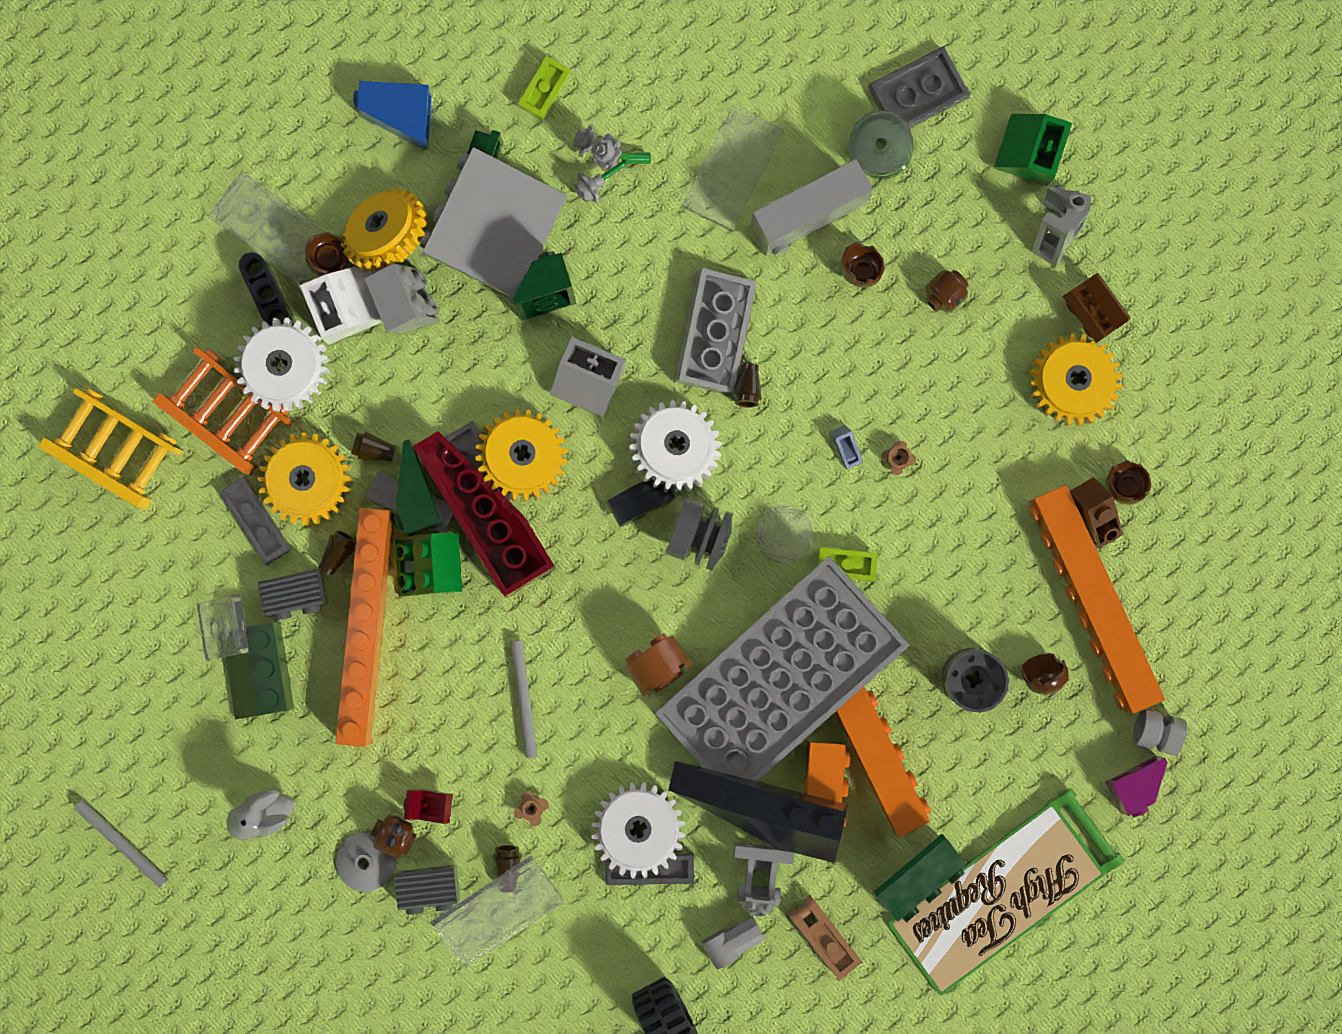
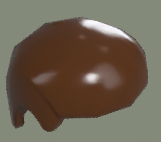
[304,232,349,276]
[841,241,885,287]
[1106,460,1152,505]
[1021,653,1069,695]

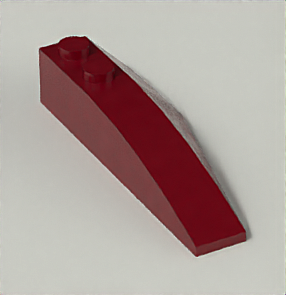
[413,431,555,599]

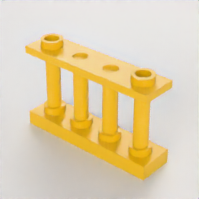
[38,387,183,510]

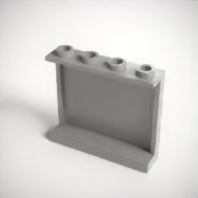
[419,147,567,302]

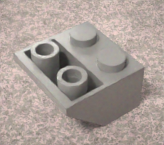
[364,263,440,334]
[550,336,626,417]

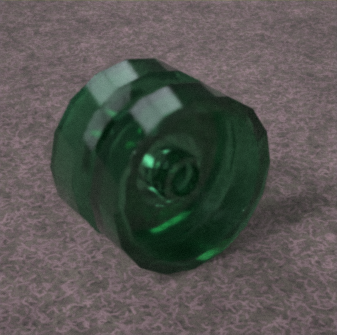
[849,110,914,180]

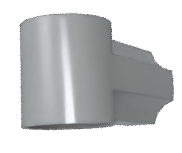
[702,916,766,970]

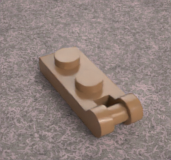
[787,895,862,981]

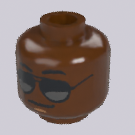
[926,270,969,313]
[370,814,417,858]

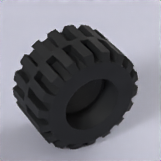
[632,976,698,1034]

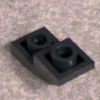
[606,479,675,527]

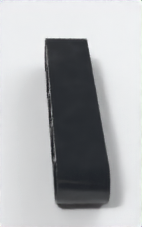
[238,252,296,367]

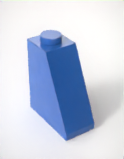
[353,81,432,149]

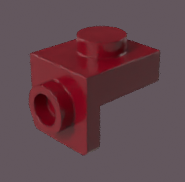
[404,789,453,824]

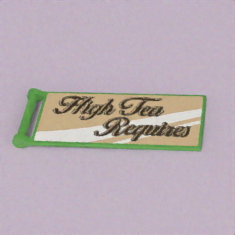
[888,788,1125,995]

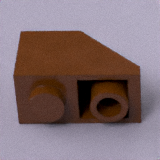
[1070,477,1124,549]

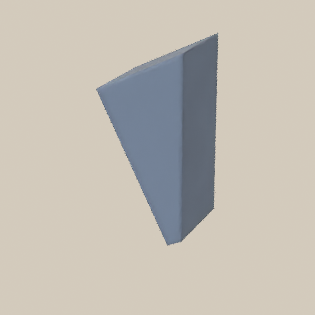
[829,425,863,469]

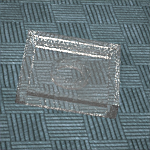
[197,594,249,661]

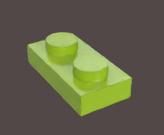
[518,55,572,121]
[817,547,878,582]

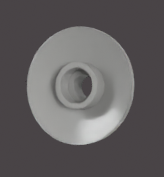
[336,832,396,892]

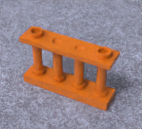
[152,347,293,476]

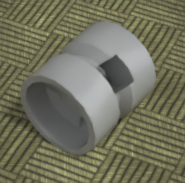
[1133,709,1187,756]

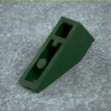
[394,439,442,536]

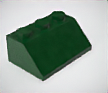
[513,251,576,321]
[222,623,294,720]
[873,834,966,923]

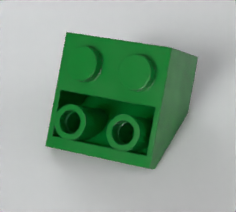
[993,114,1072,186]
[395,533,462,597]

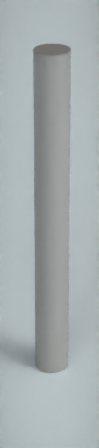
[511,640,537,758]
[74,800,169,888]

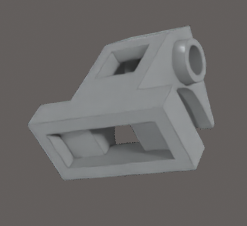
[1031,185,1091,267]
[733,842,794,916]

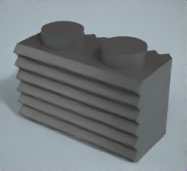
[258,569,327,621]
[394,865,460,914]

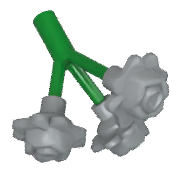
[573,124,651,204]

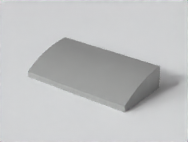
[673,268,757,394]

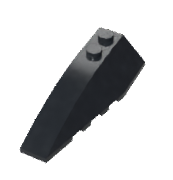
[668,761,848,863]

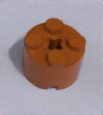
[625,633,693,698]

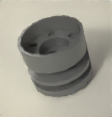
[666,497,733,571]
[941,647,1009,713]

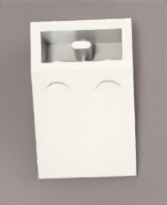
[300,266,382,345]

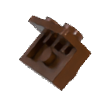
[1062,273,1130,343]

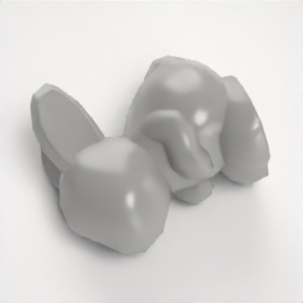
[226,790,294,840]

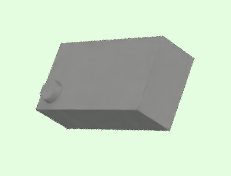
[750,159,873,256]

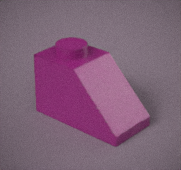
[1105,756,1168,817]

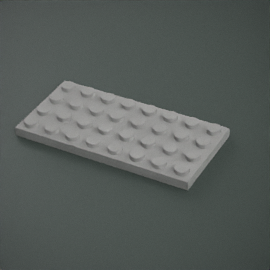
[655,556,910,781]

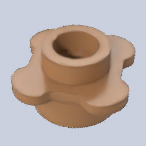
[881,441,916,475]
[514,791,549,826]

